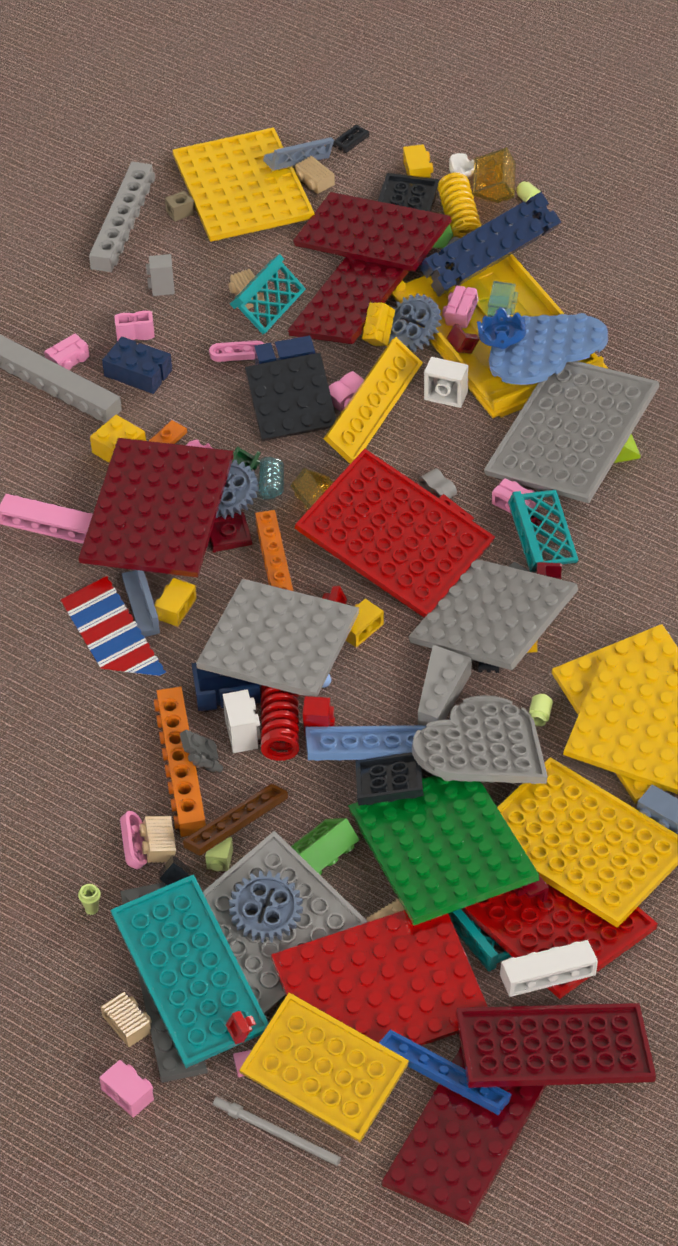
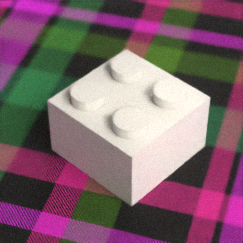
[424,357,468,408]
[223,690,261,753]

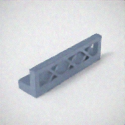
[263,137,334,171]
[122,570,160,637]

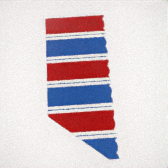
[61,576,166,676]

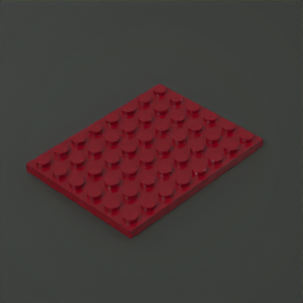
[79,438,234,578]

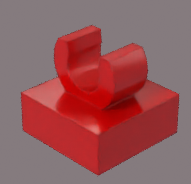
[322,586,347,604]
[226,1011,256,1045]

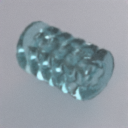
[259,457,284,499]

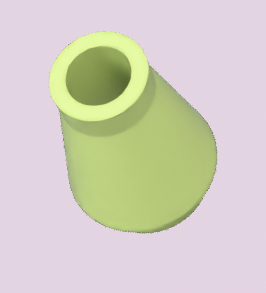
[78,884,101,915]

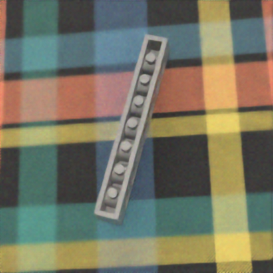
[89,162,155,272]

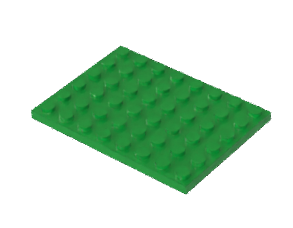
[348,775,539,925]

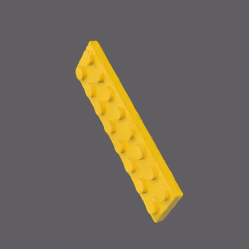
[323,337,423,464]

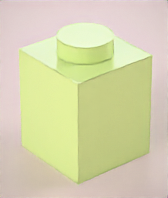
[205,837,233,871]

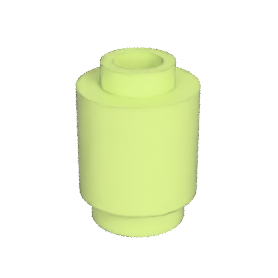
[516,181,541,203]
[529,694,553,726]

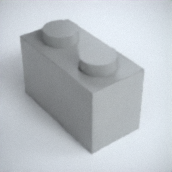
[146,254,175,296]

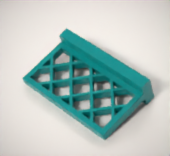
[229,254,306,335]
[508,490,579,572]
[448,909,511,972]

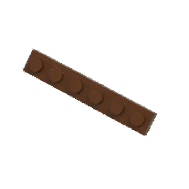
[183,783,288,856]

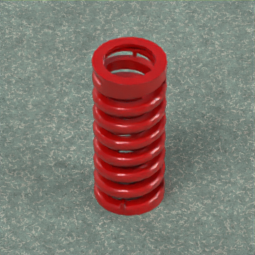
[261,685,299,761]

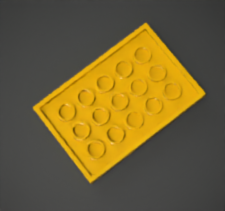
[239,993,409,1142]

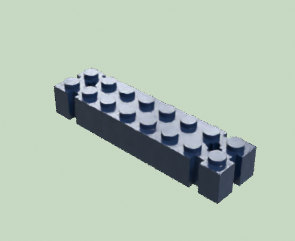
[419,191,561,297]

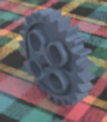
[389,294,442,352]
[216,459,259,519]
[229,871,303,943]

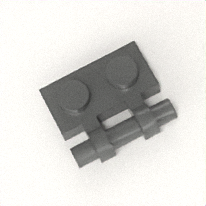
[180,730,223,773]

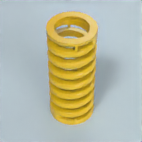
[437,173,481,239]

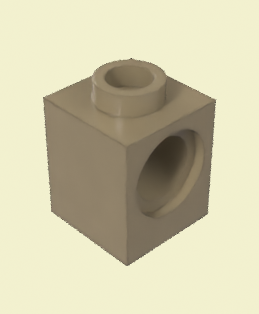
[165,191,195,222]

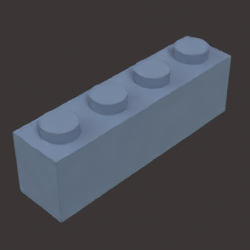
[637,785,678,834]

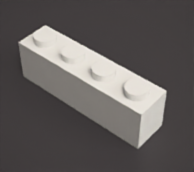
[500,940,598,997]

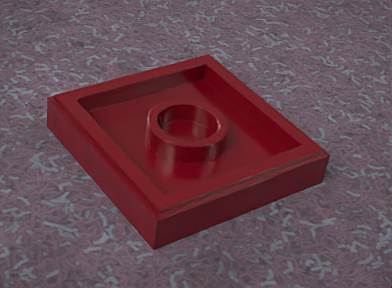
[210,512,252,552]

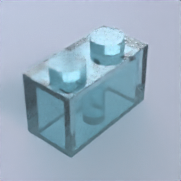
[487,281,519,317]

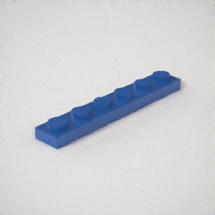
[379,1030,511,1115]

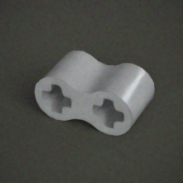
[418,468,457,499]

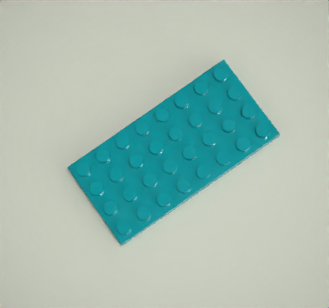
[110,874,269,1068]

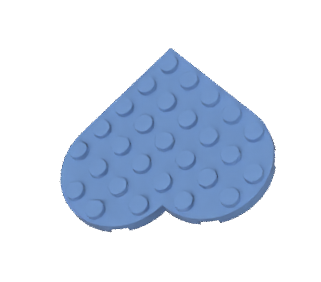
[489,313,608,385]

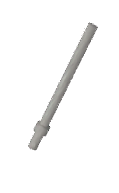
[213,1097,341,1166]

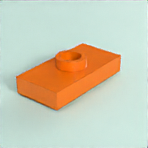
[149,420,187,444]

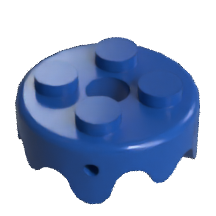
[477,307,526,349]

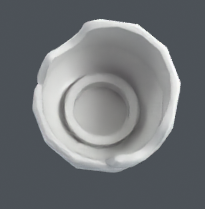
[449,153,476,178]

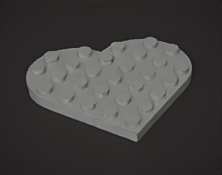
[412,695,548,784]

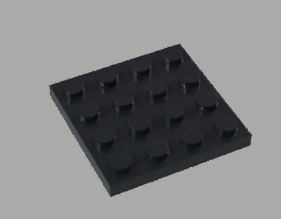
[245,353,336,441]

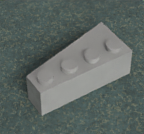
[418,645,472,725]

